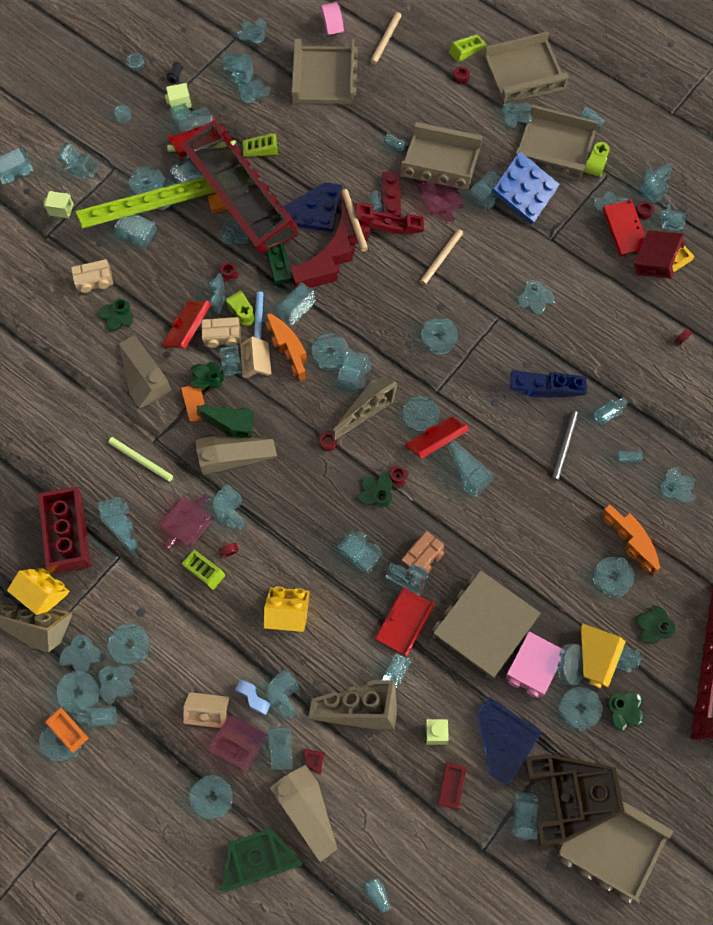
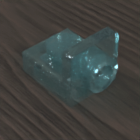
[660,204,686,232]
[220,345,242,376]
[616,647,642,673]

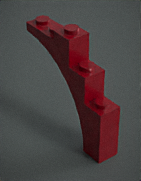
[290,192,370,292]

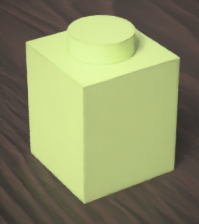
[165,83,191,111]
[44,191,73,218]
[426,719,448,745]

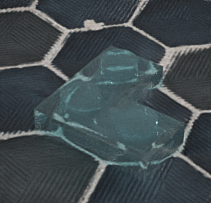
[169,103,213,133]
[386,563,429,596]

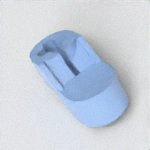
[234,680,271,715]

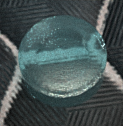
[127,53,144,70]
[114,105,132,122]

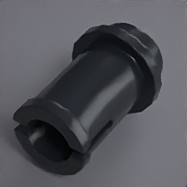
[167,62,183,84]

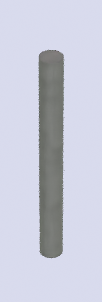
[551,411,579,481]

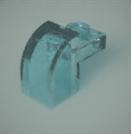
[223,52,254,86]
[56,142,100,179]
[641,164,672,205]
[213,484,246,531]
[268,668,300,720]
[268,726,293,770]
[512,792,538,840]

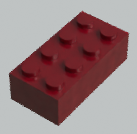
[38,486,91,574]

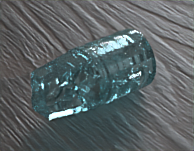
[594,397,628,425]
[383,653,411,690]
[77,707,117,727]

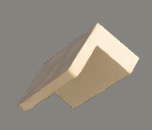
[240,337,271,378]
[183,692,229,728]

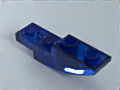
[510,370,587,397]

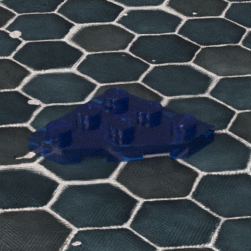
[281,182,342,232]
[477,697,542,787]

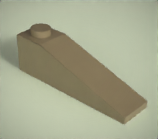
[119,335,172,409]
[332,377,397,441]
[195,436,277,475]
[0,604,72,652]
[308,680,397,730]
[270,765,337,862]

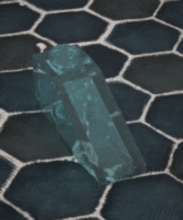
[448,440,494,498]

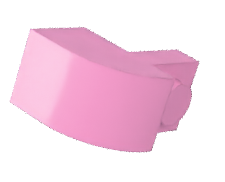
[320,2,344,35]

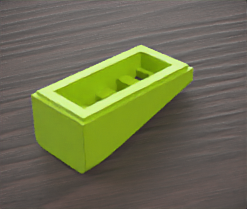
[449,35,487,62]
[243,134,277,157]
[181,550,225,590]

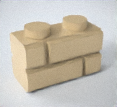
[71,259,113,293]
[202,317,241,348]

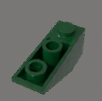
[197,404,254,438]

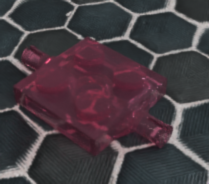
[418,182,464,222]
[159,494,214,550]

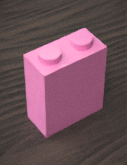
[505,632,566,698]

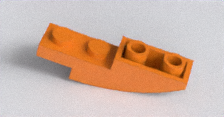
[265,313,307,382]
[601,504,660,576]

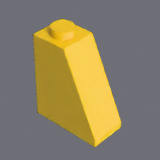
[581,624,626,688]

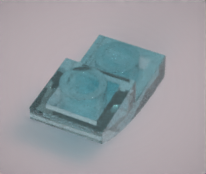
[209,273,225,315]

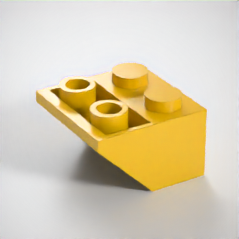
[7,568,70,614]
[264,587,310,632]

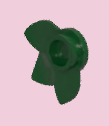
[97,299,133,331]
[189,362,224,389]
[358,472,393,507]
[635,605,675,644]
[607,692,644,731]

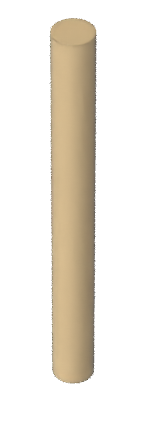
[370,12,401,65]
[341,189,368,252]
[420,229,463,285]

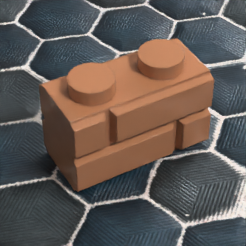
[401,531,445,579]

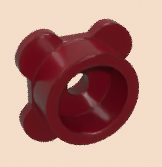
[219,263,239,282]
[390,466,409,487]

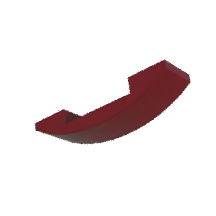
[355,202,424,234]

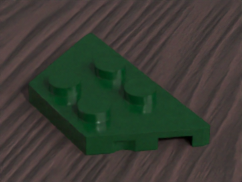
[221,828,303,893]

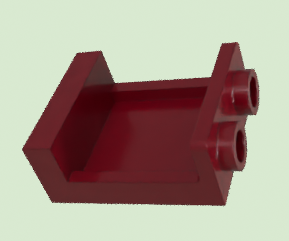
[634,230,685,279]

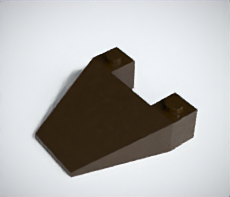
[525,754,625,848]

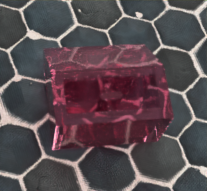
[208,716,268,773]

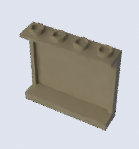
[484,32,569,104]
[292,39,358,104]
[516,105,599,181]
[400,122,483,190]
[432,571,541,681]
[556,801,673,905]

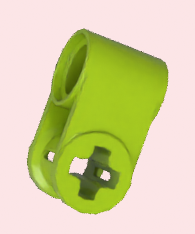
[584,142,610,177]
[225,290,255,326]

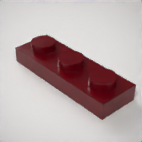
[382,171,401,217]

